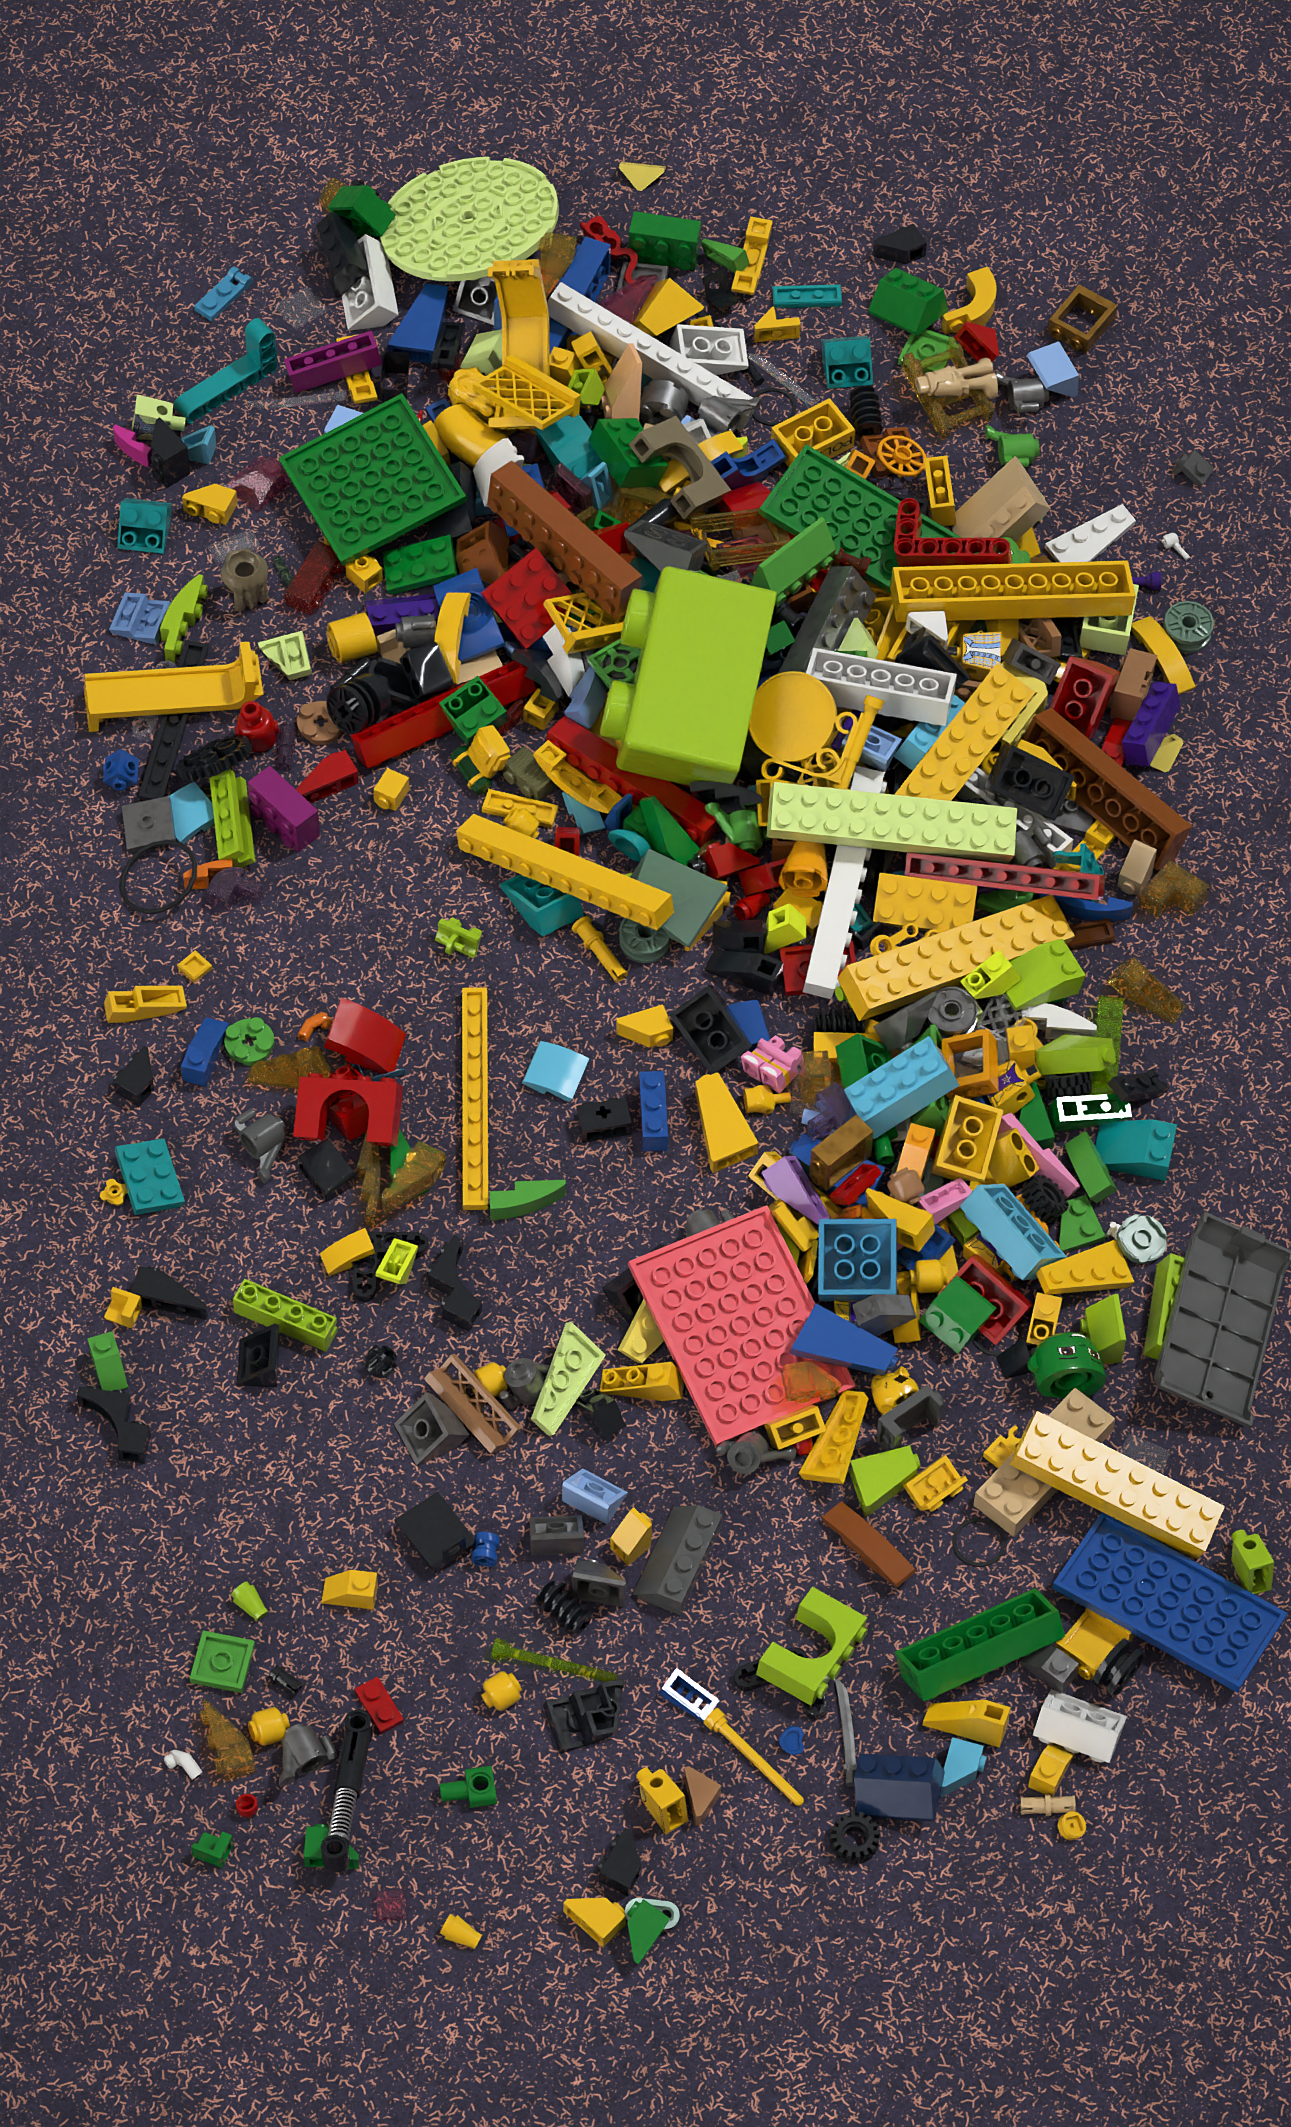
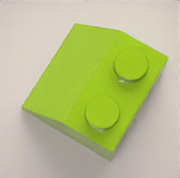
[1080,1294,1126,1364]

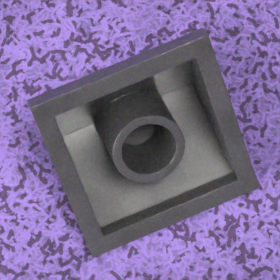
[529,1515,584,1555]

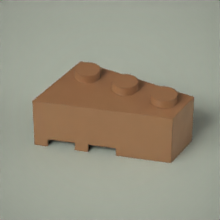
[1107,648,1158,722]

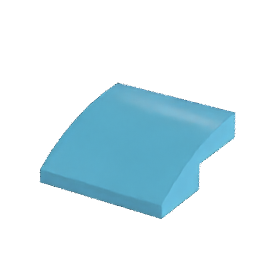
[169,782,215,844]
[522,1041,589,1102]

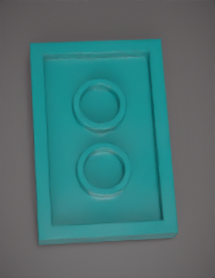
[115,1139,185,1215]

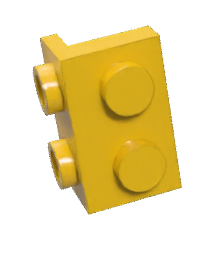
[903,1455,968,1511]

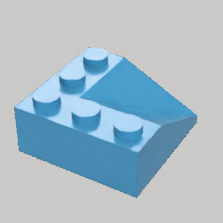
[818,1219,897,1301]

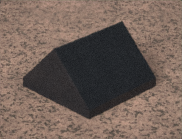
[237,1324,280,1387]

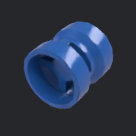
[471,1532,500,1567]

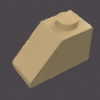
[1118,840,1157,896]

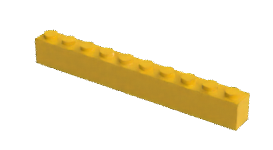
[456,814,674,930]

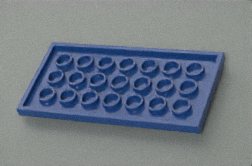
[1052,1512,1288,1693]

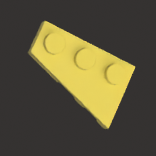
[618,1299,664,1363]

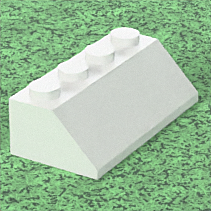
[342,234,399,331]

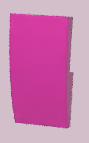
[113,424,152,467]

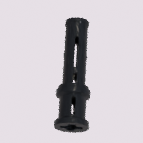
[741,572,804,633]

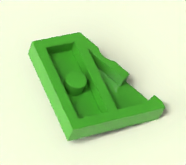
[1059,1195,1106,1254]

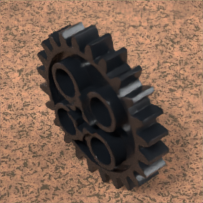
[176,735,252,782]

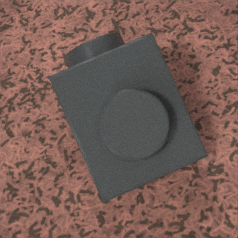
[1172,450,1214,486]

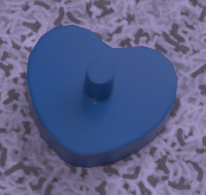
[778,1726,804,1755]

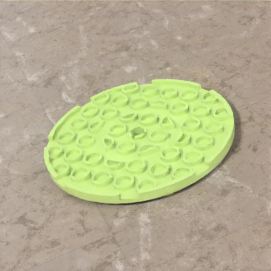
[380,157,559,281]

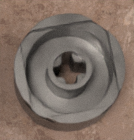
[639,380,689,425]

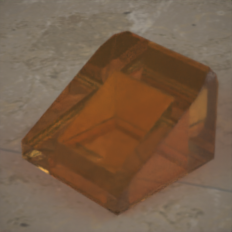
[836,1204,864,1219]

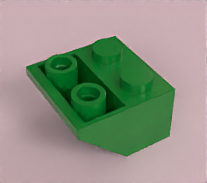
[439,675,508,747]

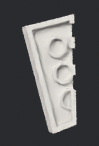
[1045,504,1136,563]

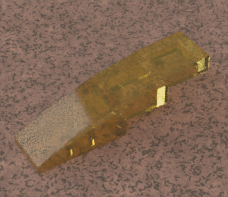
[357,1127,381,1228]

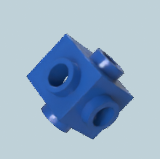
[103,749,139,791]

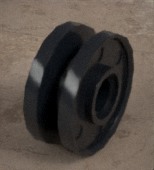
[1092,1638,1146,1698]

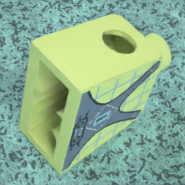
[132,395,186,440]

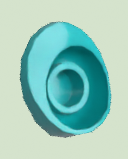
[608,829,651,862]

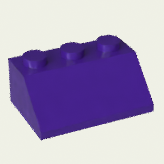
[365,594,440,641]

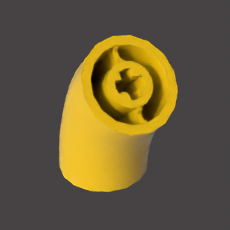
[433,404,508,468]

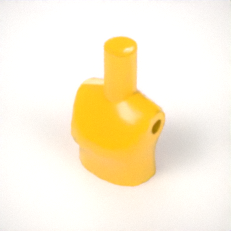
[743,1085,791,1114]

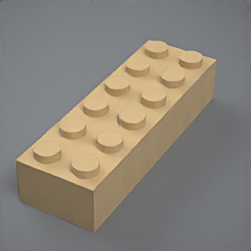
[974,1388,1115,1537]

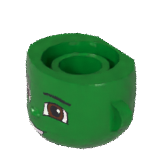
[1027,1332,1106,1398]

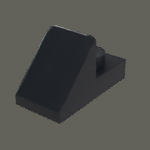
[997,1339,1038,1379]

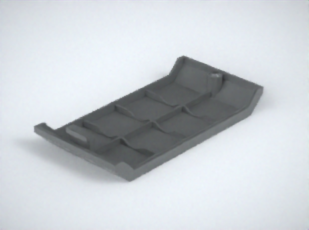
[1154,1212,1291,1428]

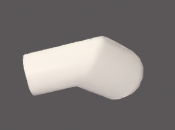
[164,1750,202,1780]

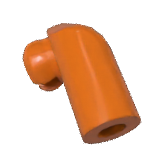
[297,1012,332,1041]

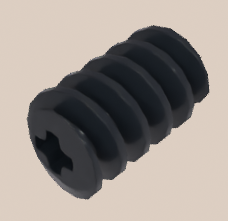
[849,385,883,436]
[814,1008,865,1033]
[535,1581,594,1637]

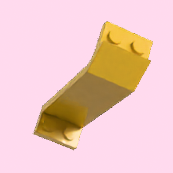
[84,642,263,732]

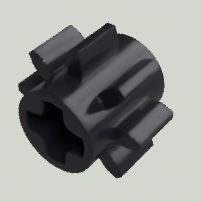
[365,1345,397,1377]

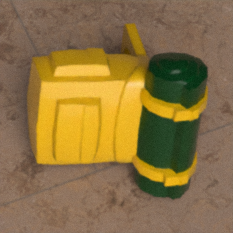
[450,725,511,796]

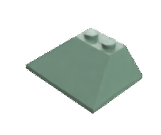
[630,849,729,948]

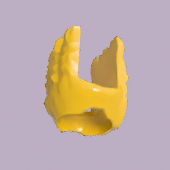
[448,367,506,423]

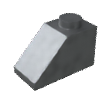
[1002,638,1061,685]
[852,1294,917,1337]
[1019,1646,1079,1693]

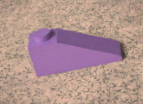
[761,1156,831,1224]

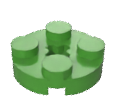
[224,1017,275,1066]

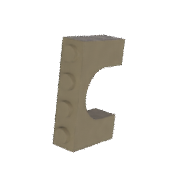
[629,416,731,519]

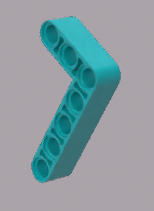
[173,318,278,424]

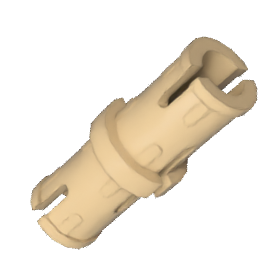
[1021,1794,1076,1816]

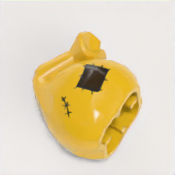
[871,1366,919,1415]

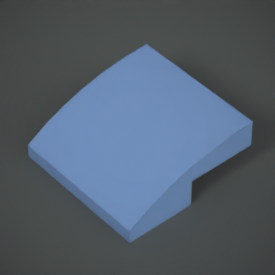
[109,592,171,644]

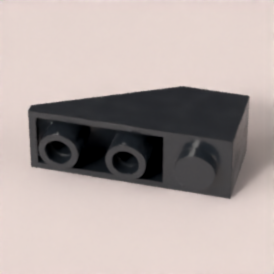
[704,950,783,997]

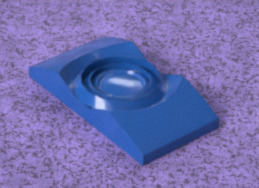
[433,568,505,664]

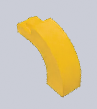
[941,266,996,334]

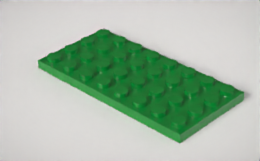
[758,444,962,594]

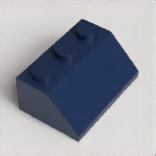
[854,1753,945,1822]

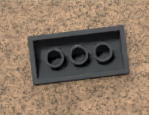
[632,1505,723,1615]

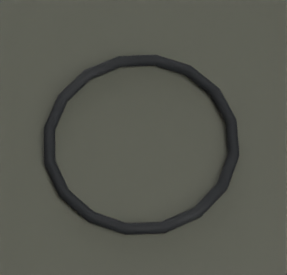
[120,840,197,914]

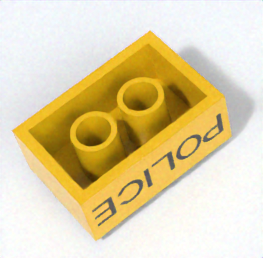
[771,398,855,467]

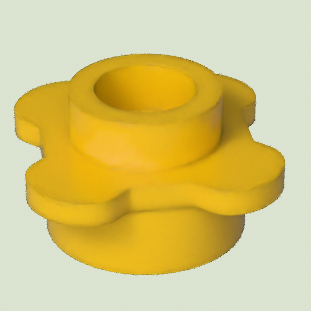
[100,1179,128,1206]

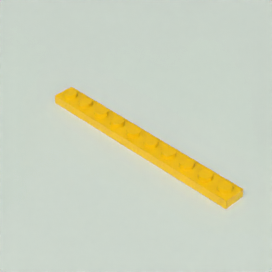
[462,988,488,1210]

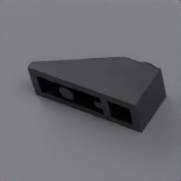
[131,1266,208,1320]

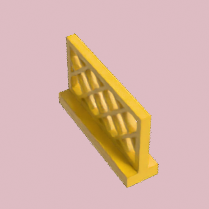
[473,355,581,430]
[543,592,625,654]

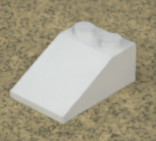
[670,324,748,375]

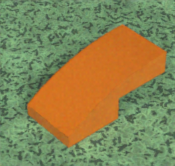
[183,859,234,890]

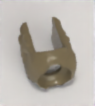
[221,548,270,612]

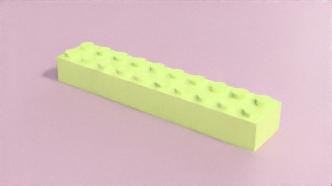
[766,782,1017,863]

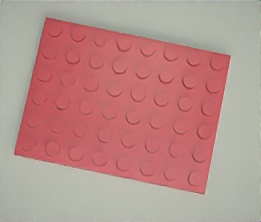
[628,1205,856,1447]

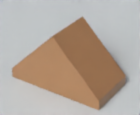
[683,1766,722,1826]

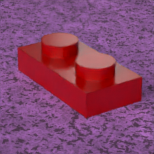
[829,1163,882,1206]
[354,1676,404,1735]

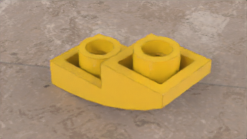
[320,1228,375,1276]

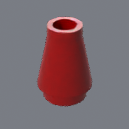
[733,891,770,920]

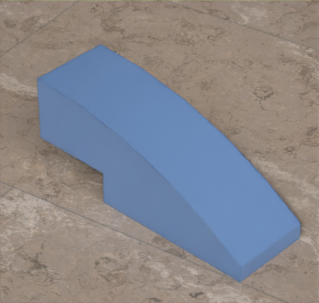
[564,666,608,729]

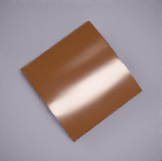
[860,427,922,477]

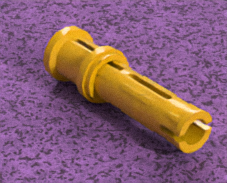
[572,916,628,983]

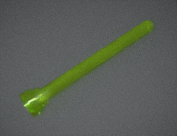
[491,1638,617,1682]

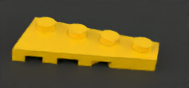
[1036,1239,1134,1295]

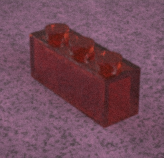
[285,541,344,615]

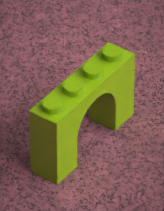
[756,1587,868,1706]

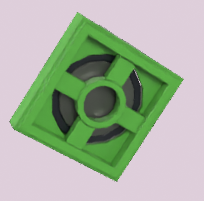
[587,639,640,689]

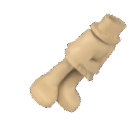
[915,358,998,399]

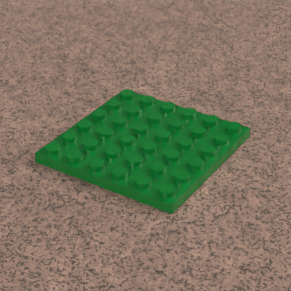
[279,393,467,566]

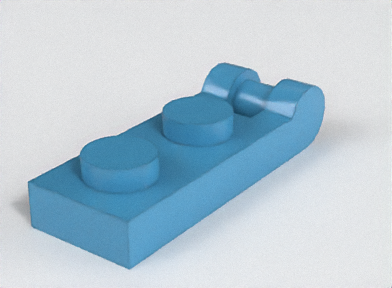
[194,266,253,322]

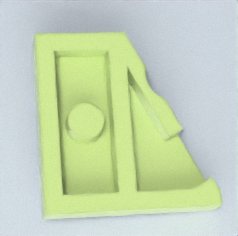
[258,631,312,680]

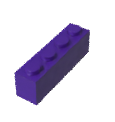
[1122,682,1180,767]

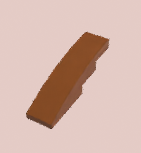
[822,1501,916,1588]

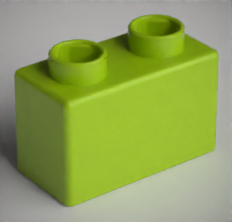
[600,566,777,786]

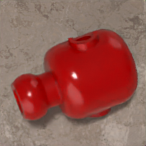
[234,701,280,753]

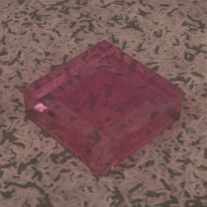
[376,1890,406,1921]

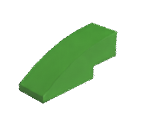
[1065,1131,1118,1203]
[490,1180,566,1220]

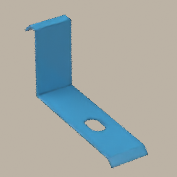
[352,1063,406,1081]

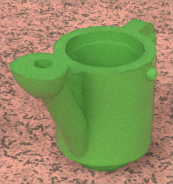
[985,425,1039,467]
[704,802,772,855]

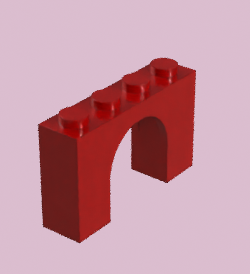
[293,1073,403,1147]

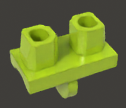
[435,917,482,958]

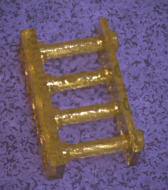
[901,337,995,440]

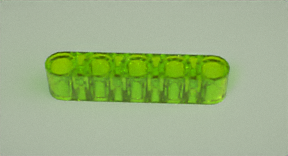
[1090,995,1124,1095]

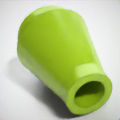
[231,1581,269,1622]

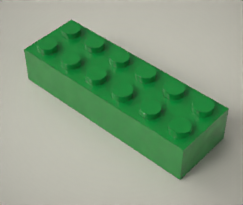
[895,1588,1065,1702]

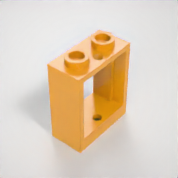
[942,1029,999,1101]

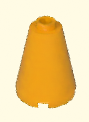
[779,840,828,898]

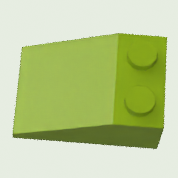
[1004,938,1086,1011]

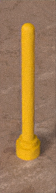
[703,1708,804,1806]

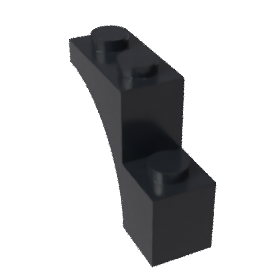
[427,1235,482,1332]
[77,1386,151,1464]

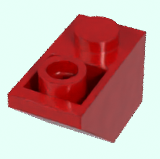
[738,857,788,896]

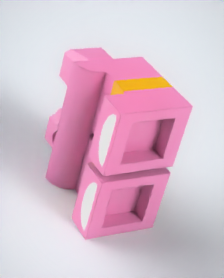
[741,1035,803,1094]

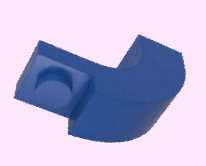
[711,439,787,490]

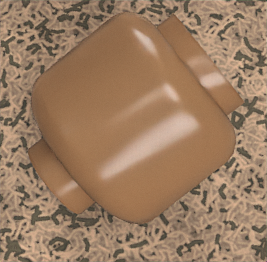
[887,1167,925,1205]

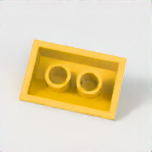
[931,1095,1004,1182]

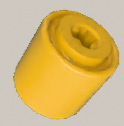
[326,612,377,664]

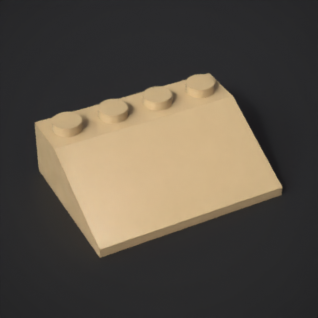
[951,456,1051,542]

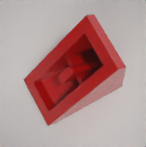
[954,322,999,363]

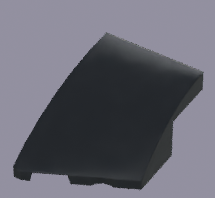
[511,649,568,702]
[690,781,763,814]
[543,1679,624,1754]

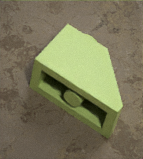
[838,618,879,659]

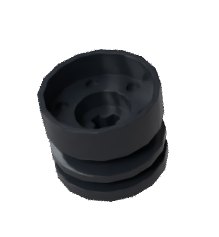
[326,673,391,734]

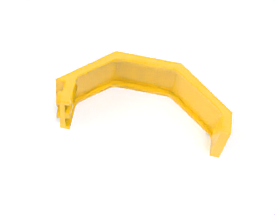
[488,259,550,430]

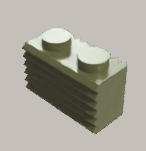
[503,746,557,801]

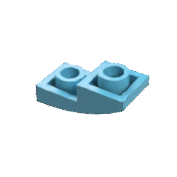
[562,792,605,836]

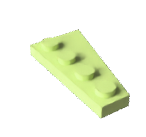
[531,1322,606,1436]

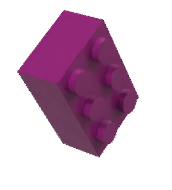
[248,766,320,853]

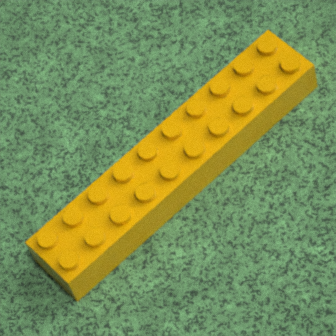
[890,561,1136,622]
[837,895,1075,1021]

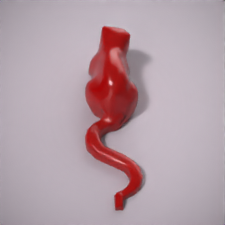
[580,216,648,289]

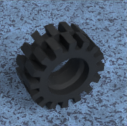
[1044,1072,1092,1098]
[1021,1175,1069,1223]
[830,1811,880,1865]

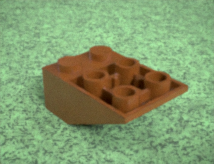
[456,520,510,584]

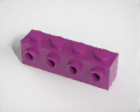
[284,330,382,393]

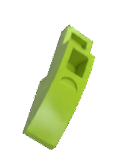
[160,574,208,663]

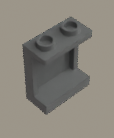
[876,1385,944,1452]

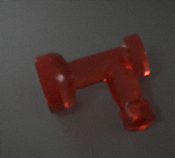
[835,548,872,576]

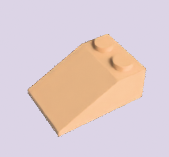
[599,343,642,421]

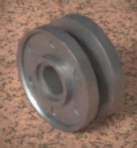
[925,987,978,1039]

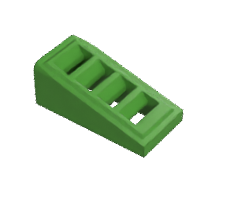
[701,239,749,273]

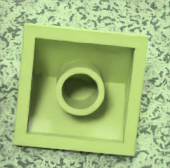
[460,329,502,379]

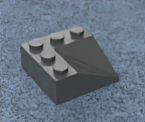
[624,520,709,572]

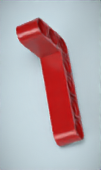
[894,498,1012,567]

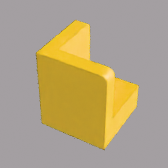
[104,1287,142,1328]

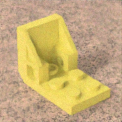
[999,661,1048,751]

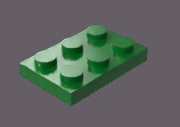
[383,535,457,594]

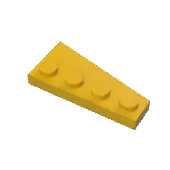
[799,1390,869,1484]

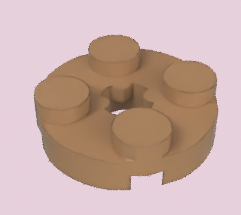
[297,701,343,745]

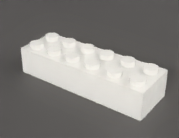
[806,648,957,726]

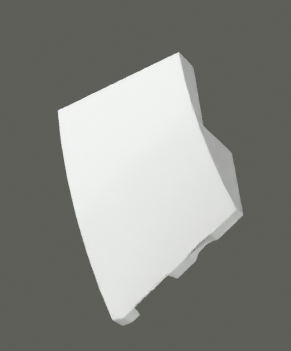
[473,438,524,507]

